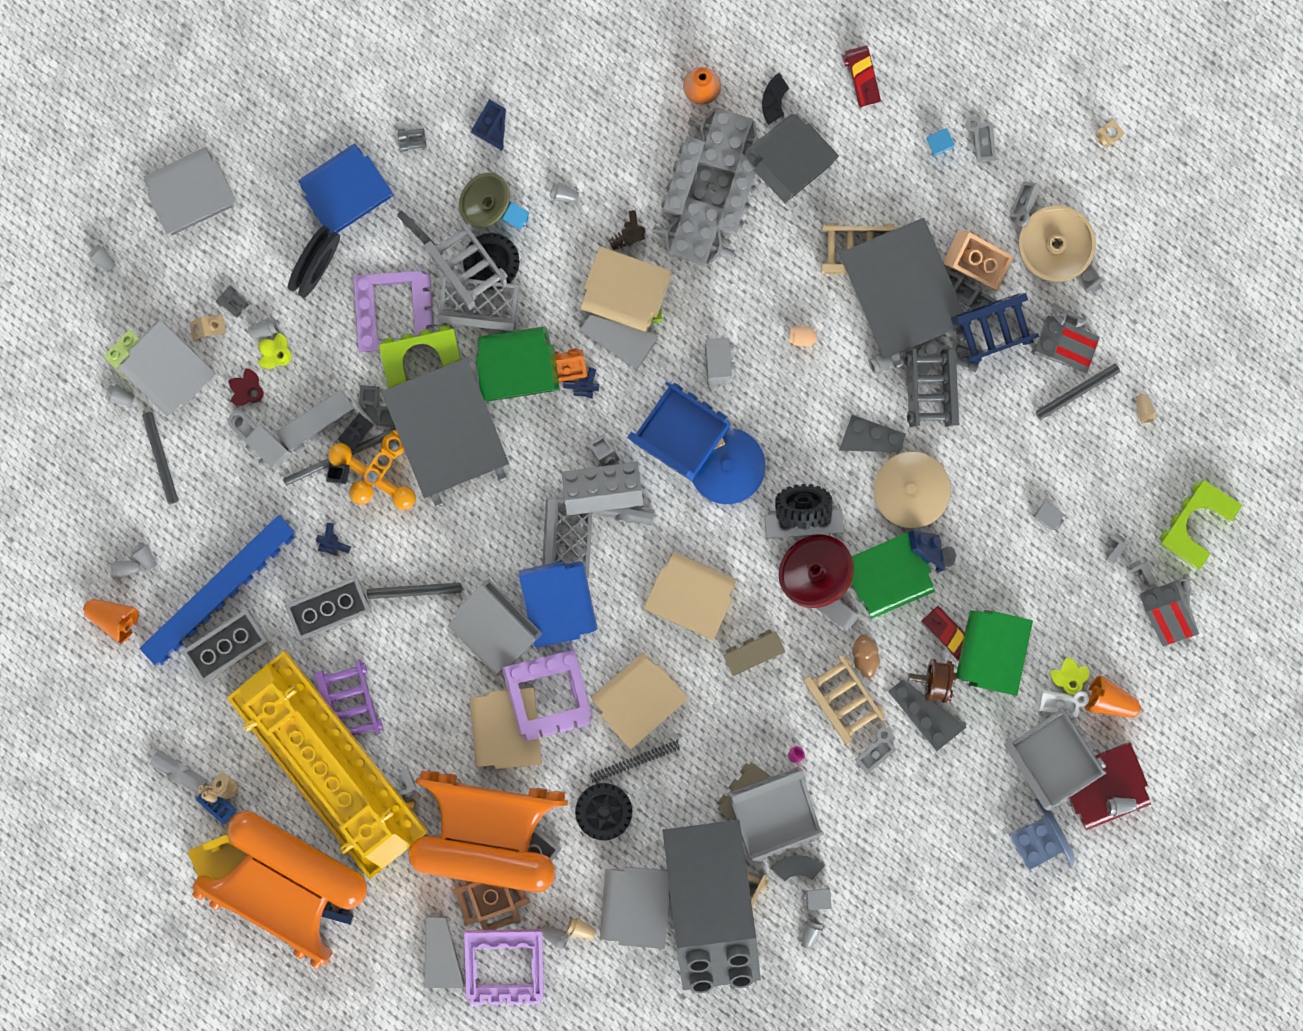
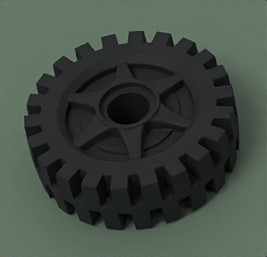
[463,233,520,290]
[775,484,832,529]
[575,783,632,841]

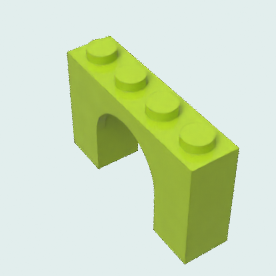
[378,325,461,388]
[1159,480,1243,570]

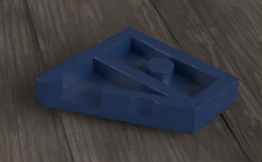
[470,99,506,151]
[908,530,945,572]

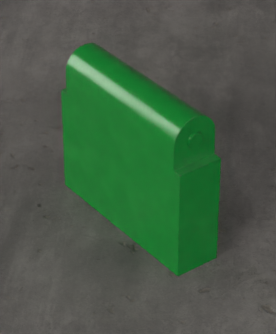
[476,326,560,402]
[851,530,935,619]
[956,610,1033,696]

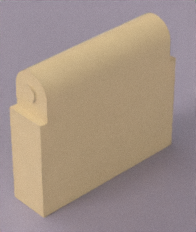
[581,247,673,332]
[644,551,737,641]
[591,652,689,750]
[469,687,542,769]

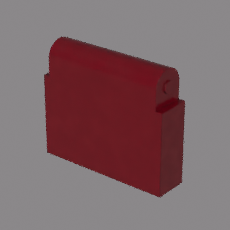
[1068,742,1151,831]

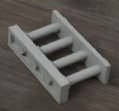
[425,219,508,310]

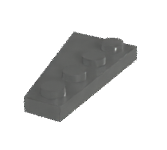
[888,679,967,751]

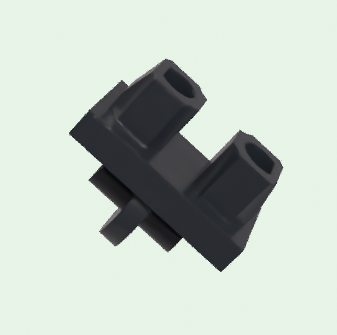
[337,413,374,452]

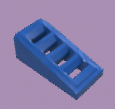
[195,785,237,825]

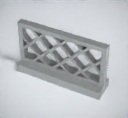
[437,276,519,331]
[542,498,592,578]

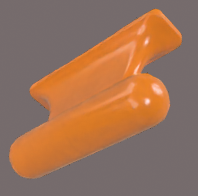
[408,771,568,893]
[192,811,367,968]

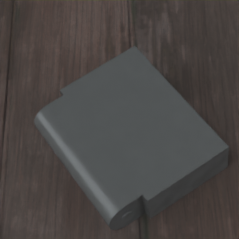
[746,114,839,204]

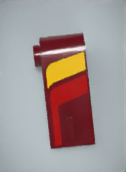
[842,45,881,107]
[921,606,965,662]

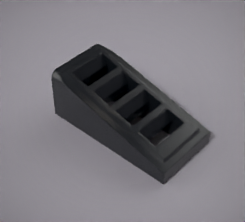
[326,463,350,485]

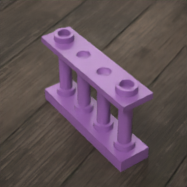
[314,660,383,736]

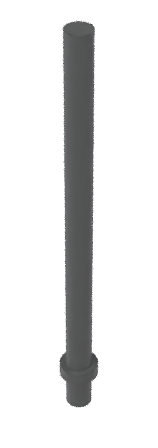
[283,428,395,486]

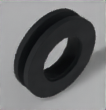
[287,226,340,298]

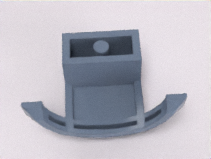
[1009,799,1075,870]

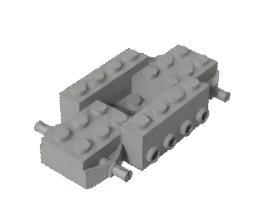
[652,107,759,267]

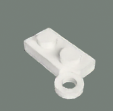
[1039,690,1089,717]

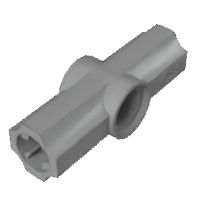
[595,506,655,526]
[150,750,208,794]

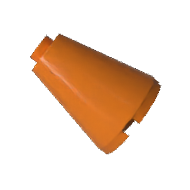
[683,67,721,104]
[83,599,139,643]
[1085,676,1141,718]

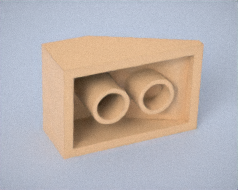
[943,230,1013,291]

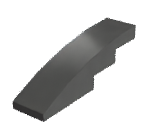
[945,267,998,319]

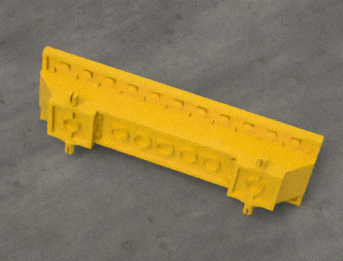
[227,650,429,879]

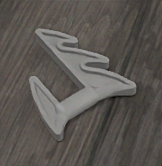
[1051,303,1087,327]

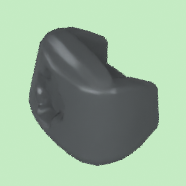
[942,547,956,567]

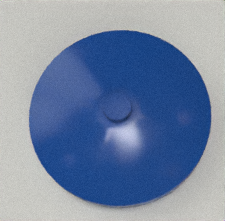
[692,428,765,504]

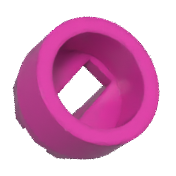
[788,746,805,763]

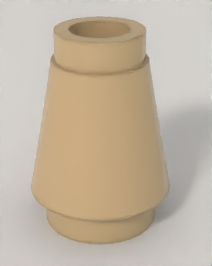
[1136,394,1157,423]
[566,918,596,940]

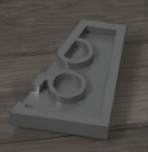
[839,415,906,452]

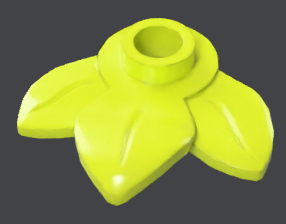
[258,333,292,369]
[1050,657,1089,695]

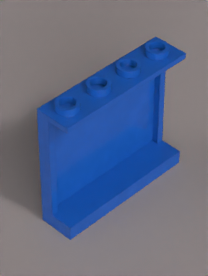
[627,381,731,481]

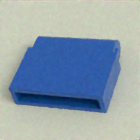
[298,143,394,236]
[519,561,598,648]

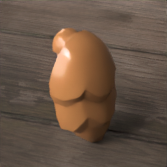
[852,635,880,678]

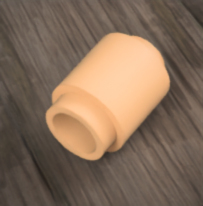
[789,326,817,347]

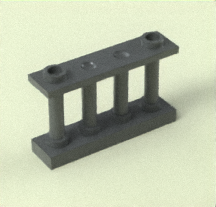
[904,349,959,428]

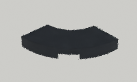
[762,73,790,125]

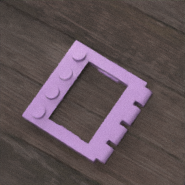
[354,271,434,352]
[502,649,592,741]
[464,929,544,1005]

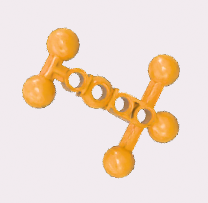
[328,428,416,510]

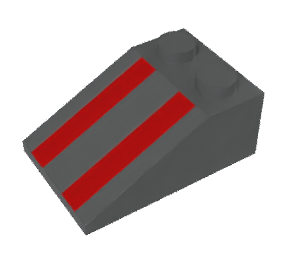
[1033,315,1100,373]
[1139,580,1200,646]

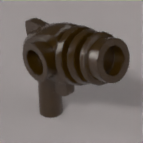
[608,210,646,250]

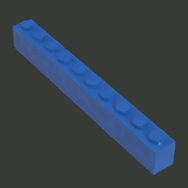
[139,515,296,665]

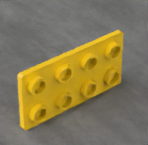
[188,834,247,879]

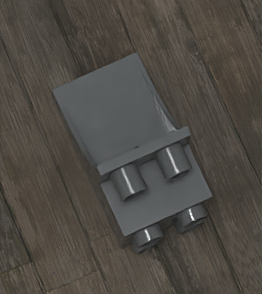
[662,820,761,993]

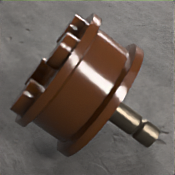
[908,659,957,703]

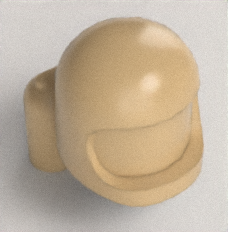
[197,773,238,803]

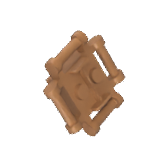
[453,881,531,930]

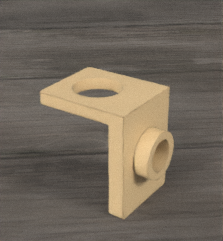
[1095,119,1125,148]
[189,315,227,341]

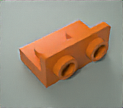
[555,348,587,381]

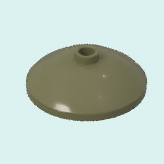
[459,173,510,228]

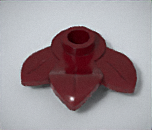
[228,368,264,406]

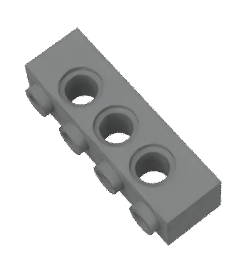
[765,506,844,539]

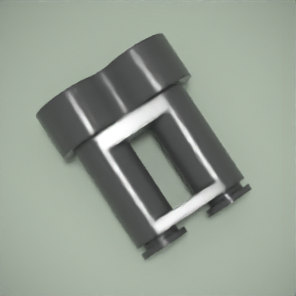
[397,128,427,152]
[216,285,249,318]
[956,344,982,373]

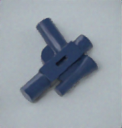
[563,367,599,399]
[315,523,351,556]

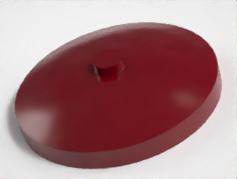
[779,535,854,608]

